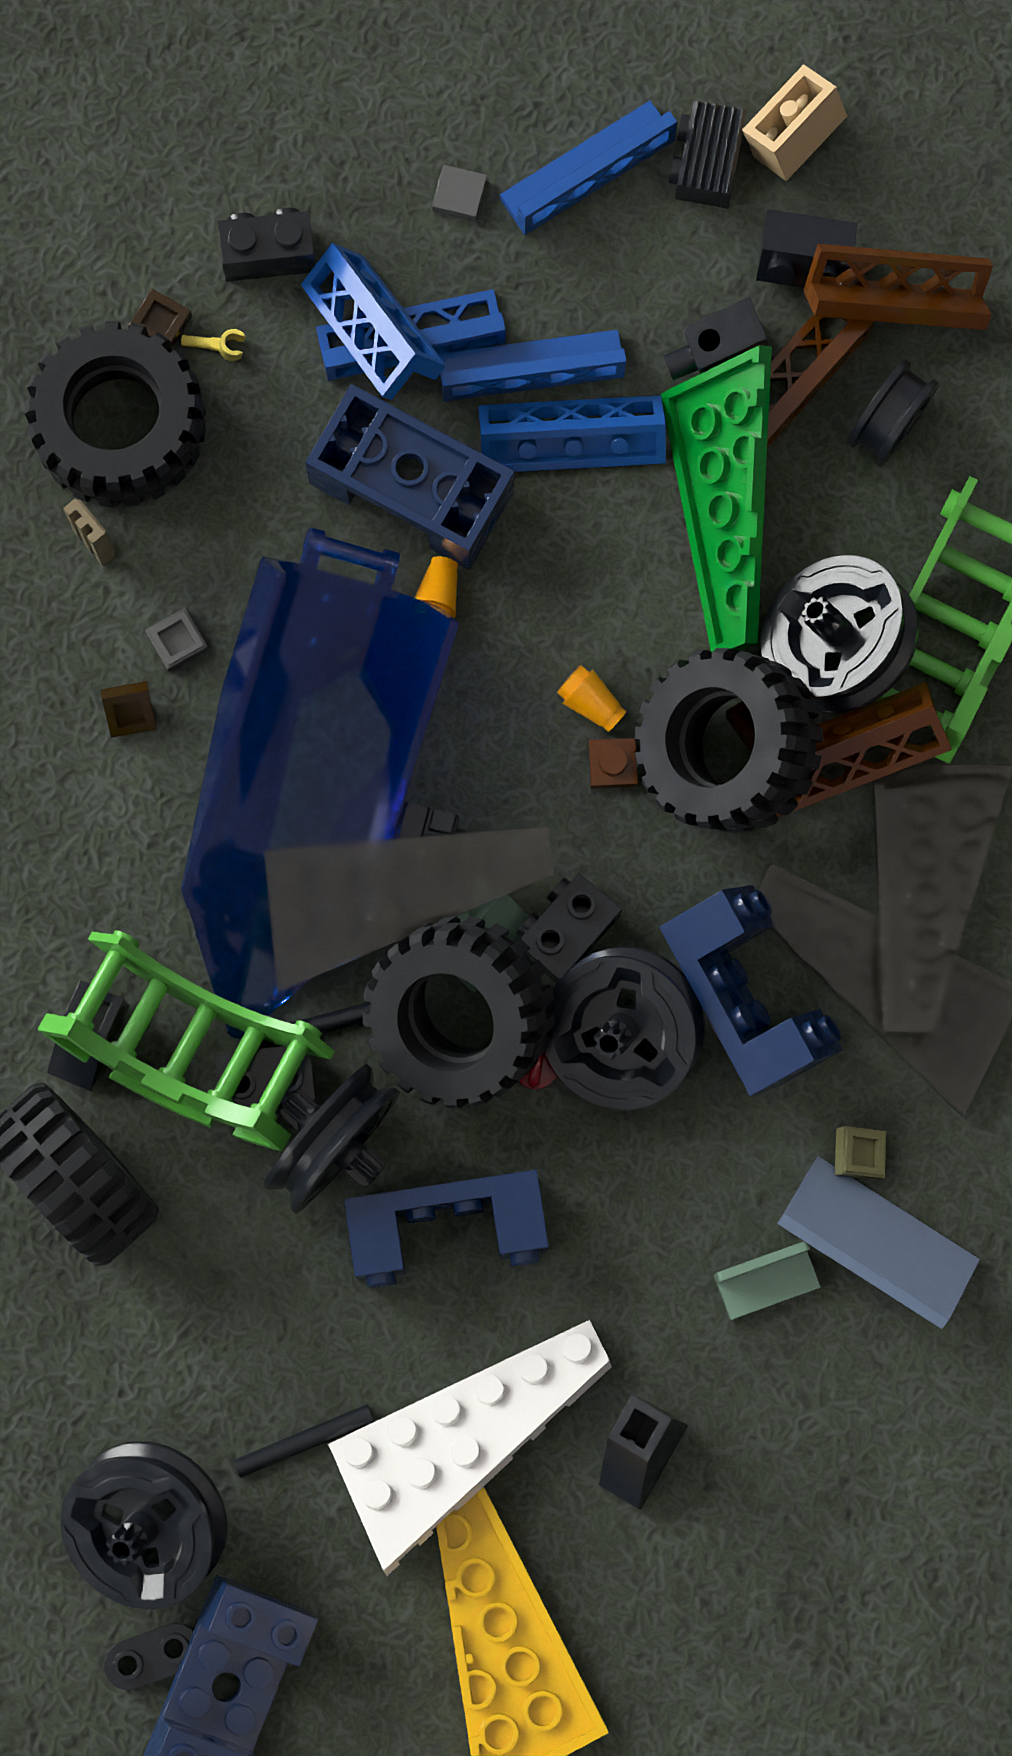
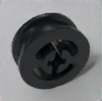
[847,359,940,468]

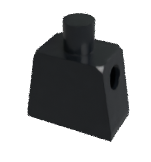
[663,297,773,381]

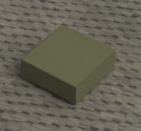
[835,1126,886,1180]

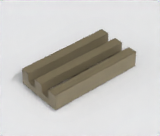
[63,498,116,566]

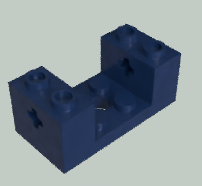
[305,384,515,570]
[659,885,843,1096]
[344,1170,549,1288]
[143,1574,318,1756]

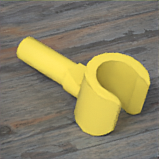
[181,329,246,361]

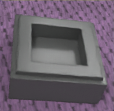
[432,165,487,222]
[145,608,209,672]

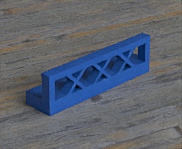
[500,100,677,235]
[301,243,446,400]
[316,289,506,381]
[438,330,626,402]
[479,395,666,472]

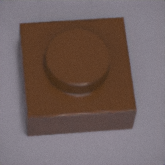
[588,738,638,788]

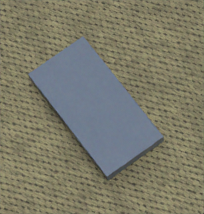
[777,1156,980,1329]

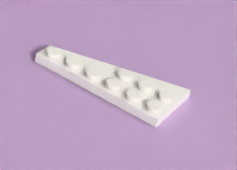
[328,1320,612,1576]

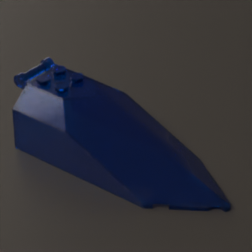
[181,527,459,1038]

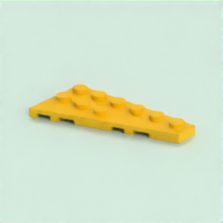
[436,1487,609,1756]

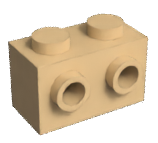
[742,64,847,181]

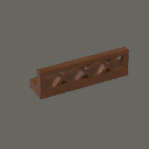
[803,243,993,330]
[767,314,875,449]
[776,682,952,817]

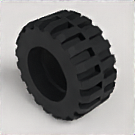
[25,321,206,508]
[634,648,823,833]
[362,916,555,1108]
[0,1082,159,1266]

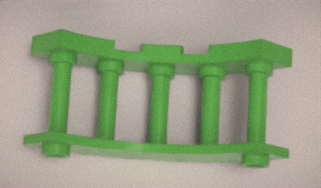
[850,476,1012,764]
[37,930,335,1151]

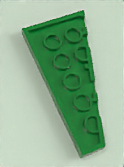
[661,345,772,652]

